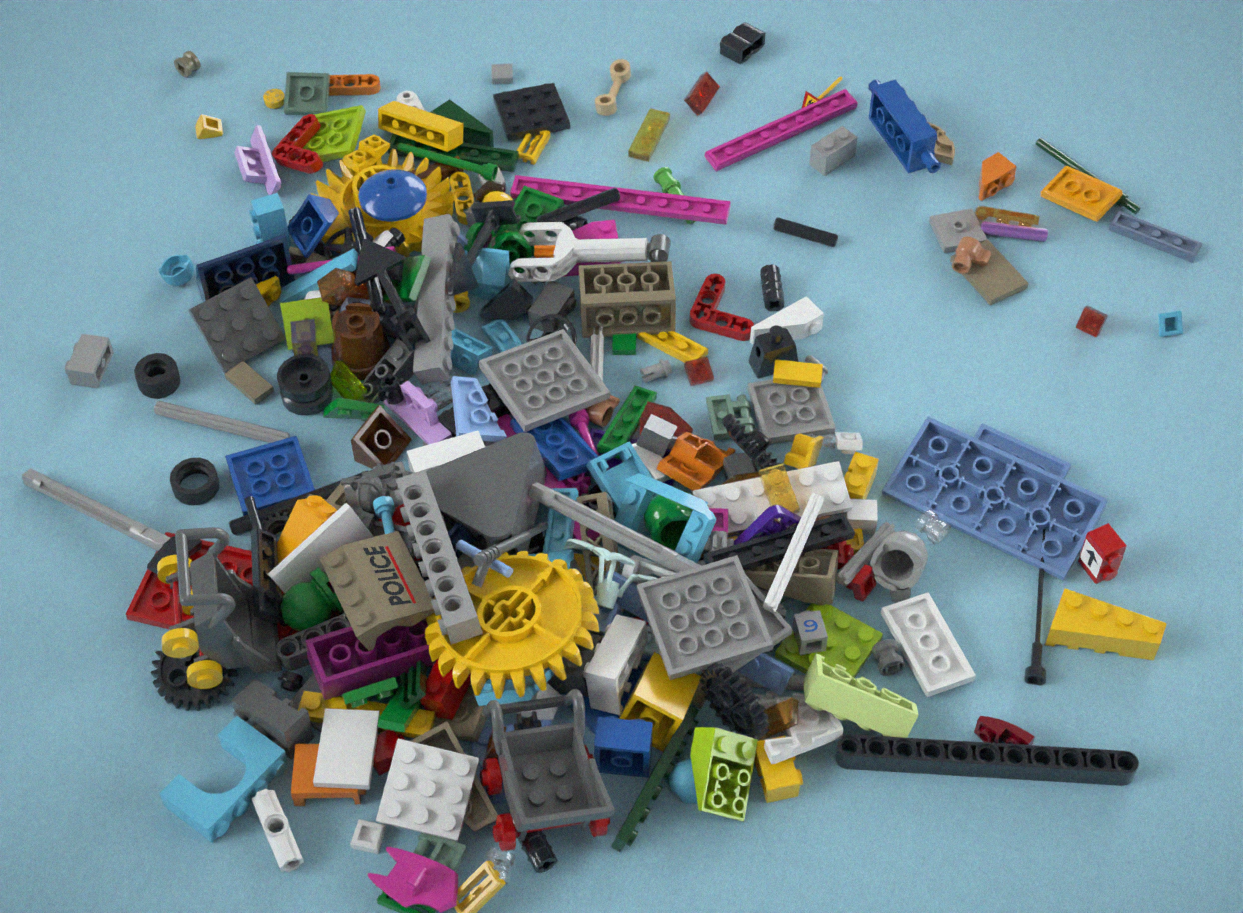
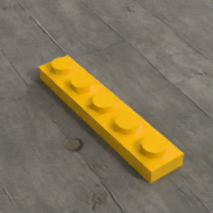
[298,691,435,738]

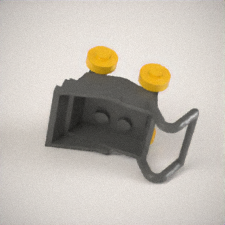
[157,527,282,689]

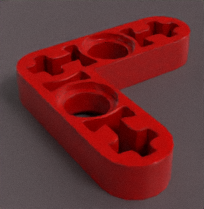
[272,114,323,174]
[689,274,754,341]

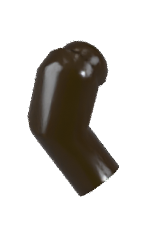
[473,181,506,202]

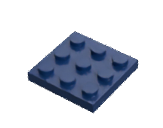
[225,436,315,516]

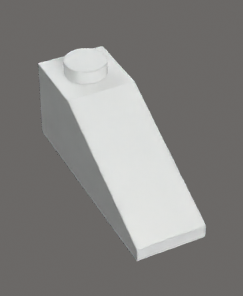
[750,296,824,345]

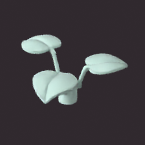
[564,539,658,610]

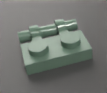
[706,394,755,440]

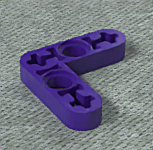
[734,505,801,545]

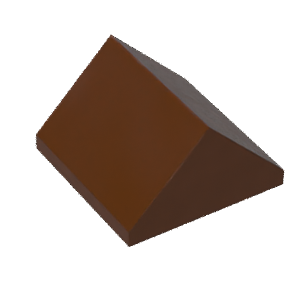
[351,405,412,469]

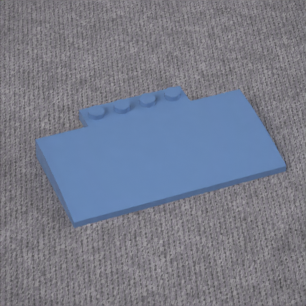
[882,416,1108,581]

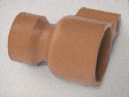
[951,237,991,274]
[584,395,620,427]

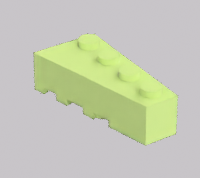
[803,653,918,738]

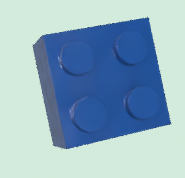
[594,716,653,778]

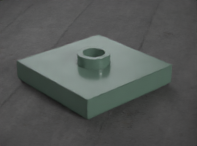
[284,72,330,115]

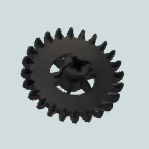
[722,413,786,475]

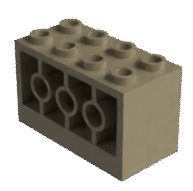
[579,261,676,338]

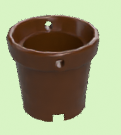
[331,303,391,381]

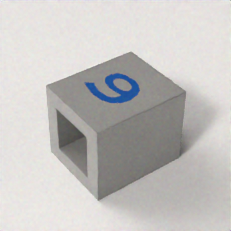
[792,610,828,655]

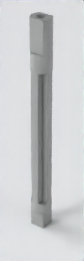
[22,468,171,551]
[528,482,701,573]

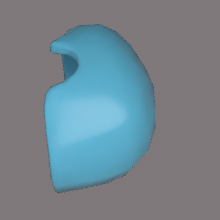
[158,254,194,286]
[669,759,697,803]

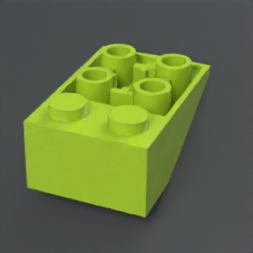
[690,727,758,822]

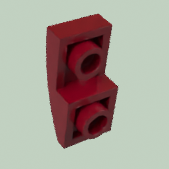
[974,716,1035,745]

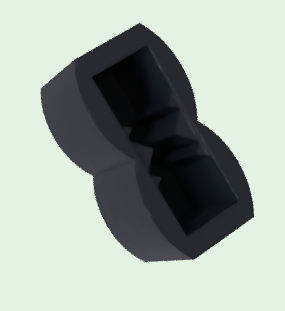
[720,22,766,64]

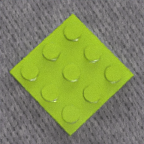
[295,105,366,163]
[775,603,883,678]

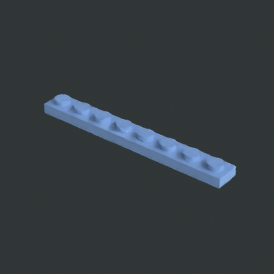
[604,571,795,695]

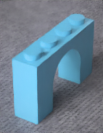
[159,716,288,843]

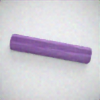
[981,221,1048,242]

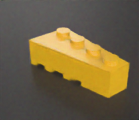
[1045,588,1167,660]

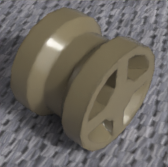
[174,51,201,77]

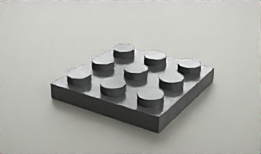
[188,278,286,372]

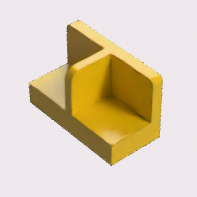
[783,433,824,469]

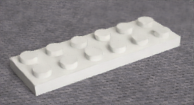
[692,461,852,536]

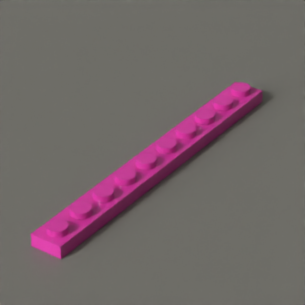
[510,175,731,225]

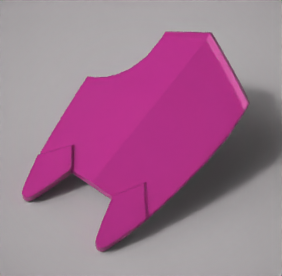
[367,847,458,913]

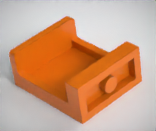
[291,744,367,806]

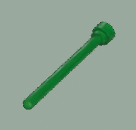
[397,143,498,181]

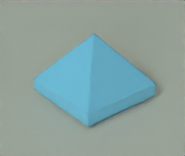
[1158,311,1183,337]

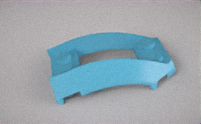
[614,473,716,563]

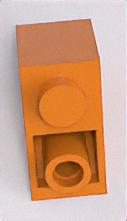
[979,152,1017,201]

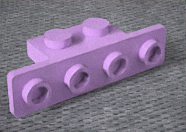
[234,125,281,195]
[383,381,452,445]

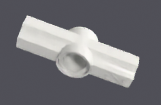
[252,789,304,872]

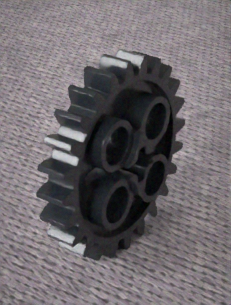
[151,650,239,711]
[699,663,770,740]

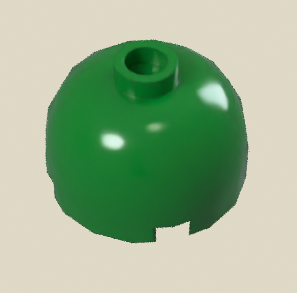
[487,231,532,273]

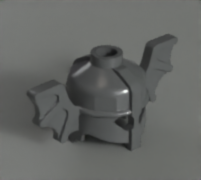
[340,462,396,531]

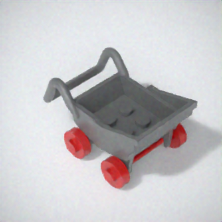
[479,689,615,852]

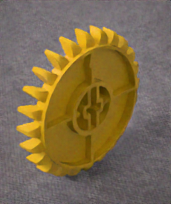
[310,149,454,257]
[425,551,599,699]

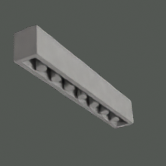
[413,214,460,385]

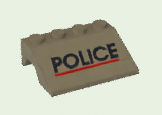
[320,531,435,651]

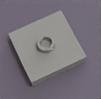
[929,208,987,253]

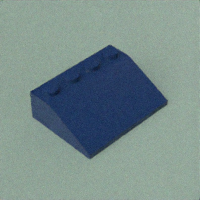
[196,234,295,302]

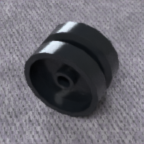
[277,354,334,416]

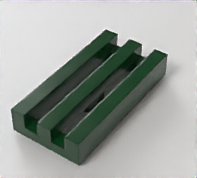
[399,660,427,710]

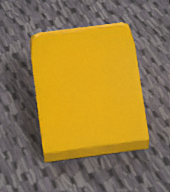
[195,114,223,139]

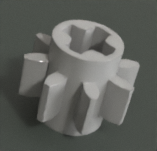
[702,531,734,554]

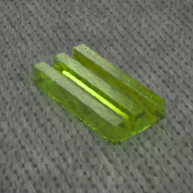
[330,361,367,401]

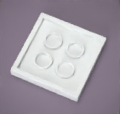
[376,739,480,841]

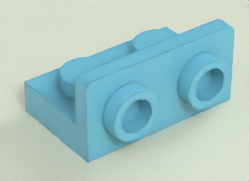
[450,328,493,375]

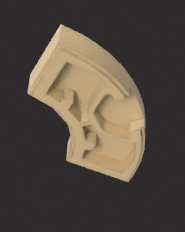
[928,122,955,165]

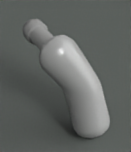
[805,355,828,383]

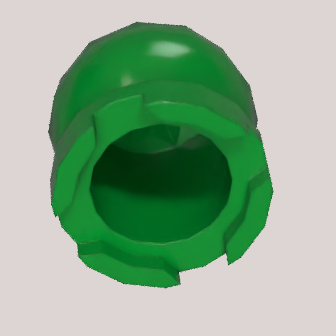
[644,495,692,551]
[280,567,344,632]

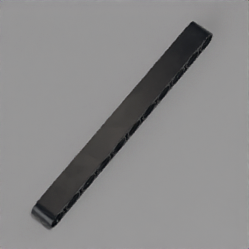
[835,734,1139,786]

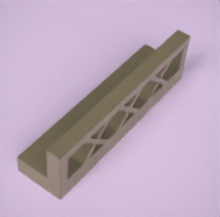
[576,492,622,596]

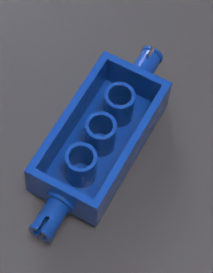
[868,79,941,174]

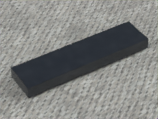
[251,527,281,625]

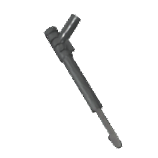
[472,522,548,588]

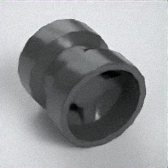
[872,639,905,676]

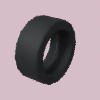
[170,457,220,505]

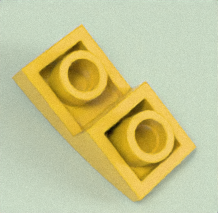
[343,134,390,173]

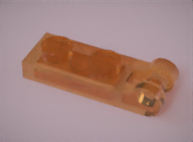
[974,205,1040,227]

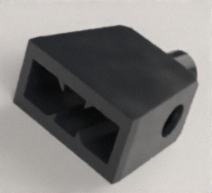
[748,325,798,379]

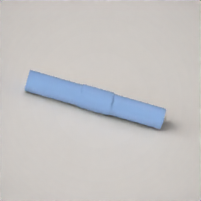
[456,540,513,578]

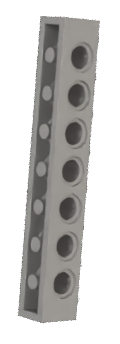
[394,470,483,644]

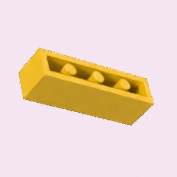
[378,101,464,152]

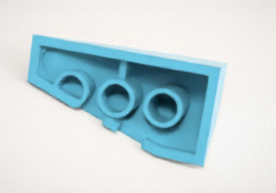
[464,248,511,300]

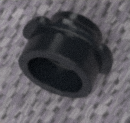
[277,670,303,692]

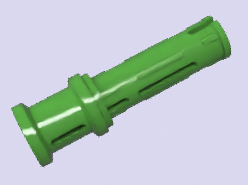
[653,167,696,224]

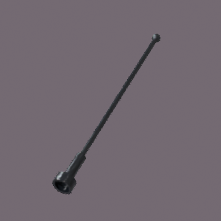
[1024,521,1046,686]

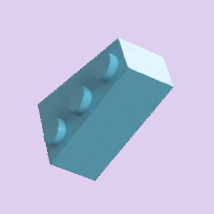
[249,193,291,248]

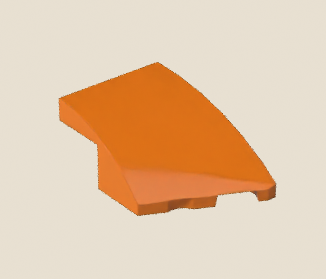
[656,432,736,491]

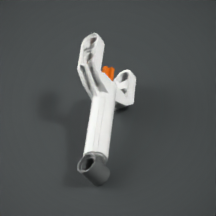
[508,222,671,282]

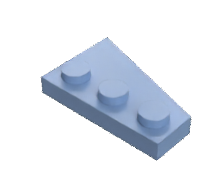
[451,376,507,442]

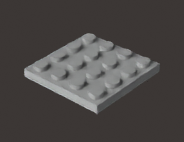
[479,329,610,432]
[636,556,773,680]

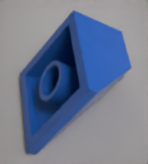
[288,194,339,258]

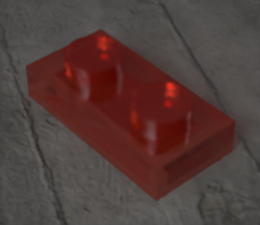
[684,72,720,116]

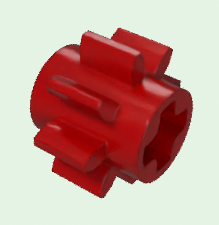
[822,541,854,570]

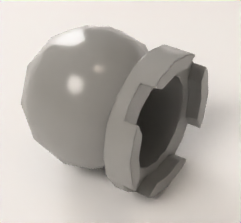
[870,530,928,591]

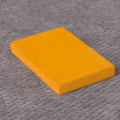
[1041,165,1122,222]

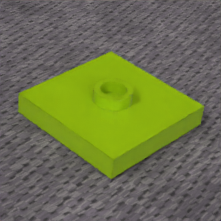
[280,296,334,350]

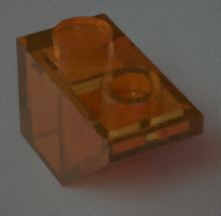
[317,268,370,306]

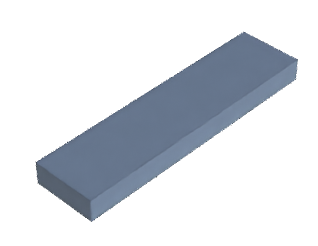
[1109,211,1203,263]

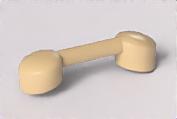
[595,59,631,116]

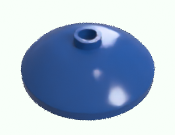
[359,169,427,222]

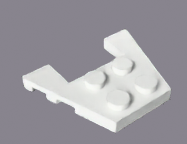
[754,691,843,764]

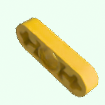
[450,172,475,225]

